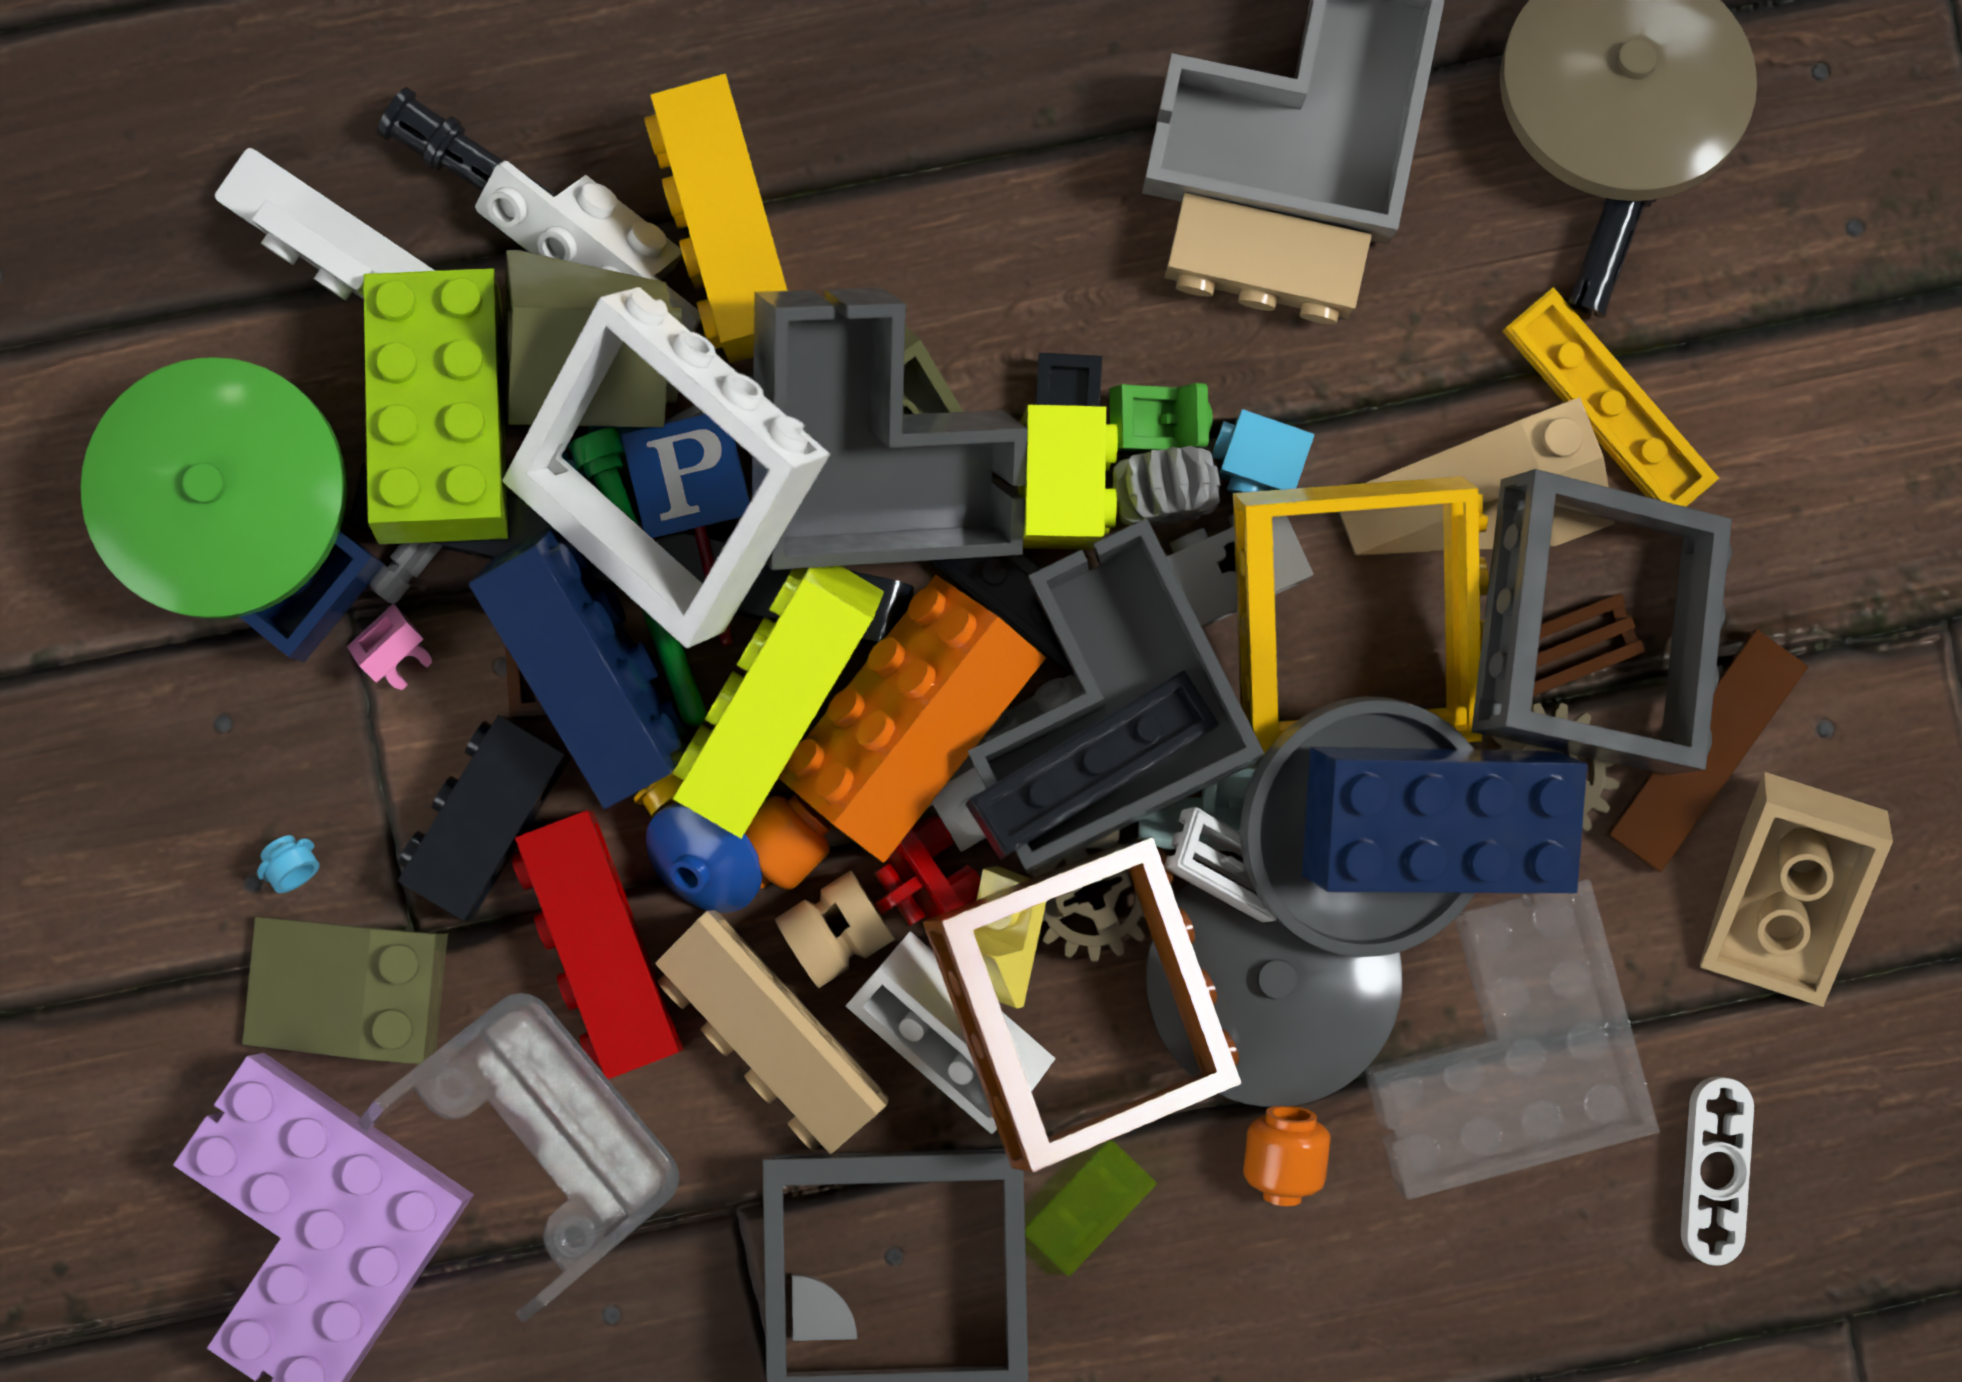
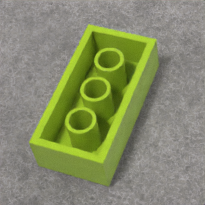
[363,268,508,544]

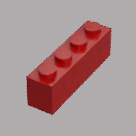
[511,810,684,1080]

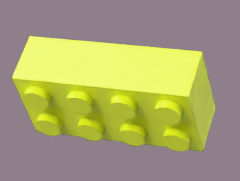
[672,566,884,839]

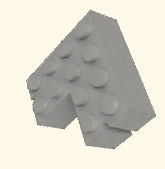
[1142,0,1445,245]

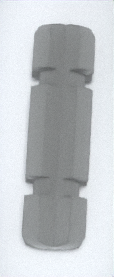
[370,542,443,604]

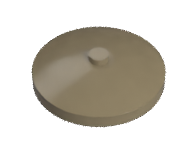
[1500,0,1757,201]

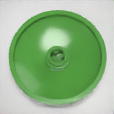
[81,357,347,619]

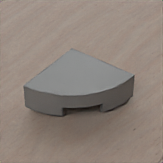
[792,1273,857,1341]

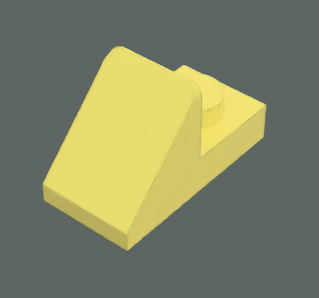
[973,866,1047,1009]

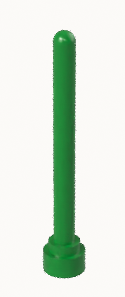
[568,428,706,727]

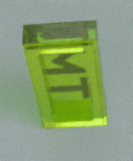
[1025,1139,1157,1277]

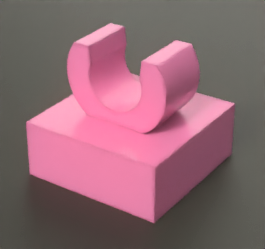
[347,604,432,690]

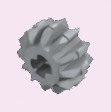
[1111,446,1221,527]

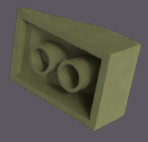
[242,917,448,1065]

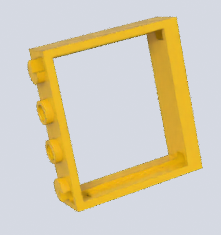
[1233,476,1489,756]

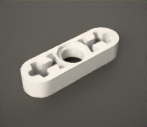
[1681,1076,1754,1265]

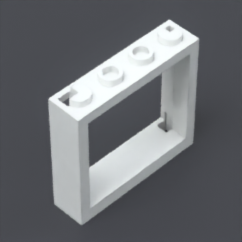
[502,287,830,648]

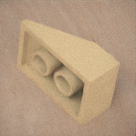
[1700,772,1893,1007]

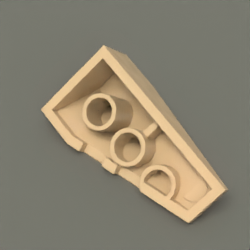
[1338,397,1615,556]

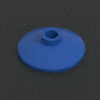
[646,803,762,913]

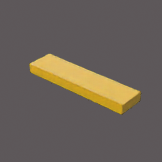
[1502,287,1719,507]

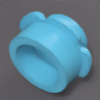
[257,835,320,893]

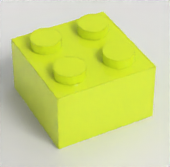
[1018,405,1118,550]

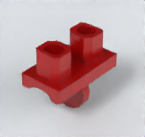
[873,815,981,926]

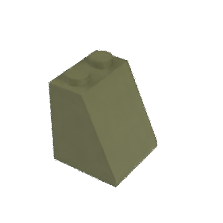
[503,250,682,427]

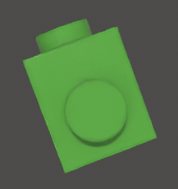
[1109,383,1213,453]

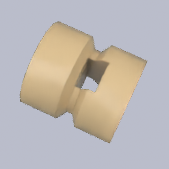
[775,870,895,988]

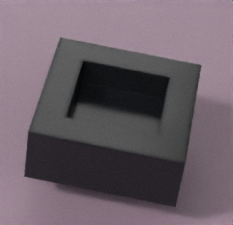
[1036,352,1102,406]

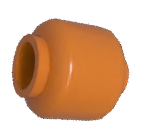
[745,794,831,890]
[1243,1106,1331,1206]

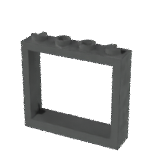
[1471,469,1732,775]
[763,1148,1029,1382]

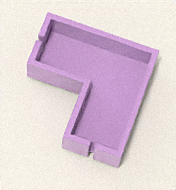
[173,1052,474,1382]

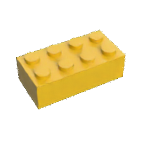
[644,74,787,363]

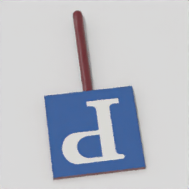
[621,414,750,646]

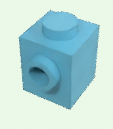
[1212,409,1315,494]

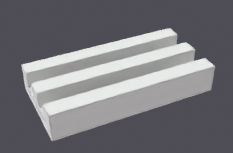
[1164,807,1276,923]

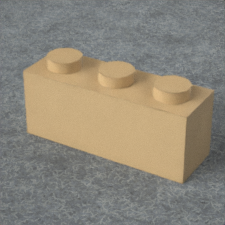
[1164,192,1372,325]

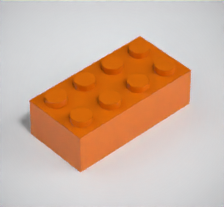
[778,575,1046,863]

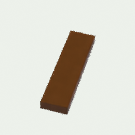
[1606,629,1809,872]

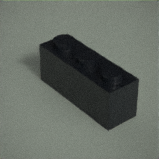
[398,715,572,921]

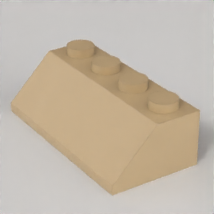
[655,910,889,1154]

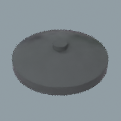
[1240,697,1475,957]
[1145,855,1402,1107]

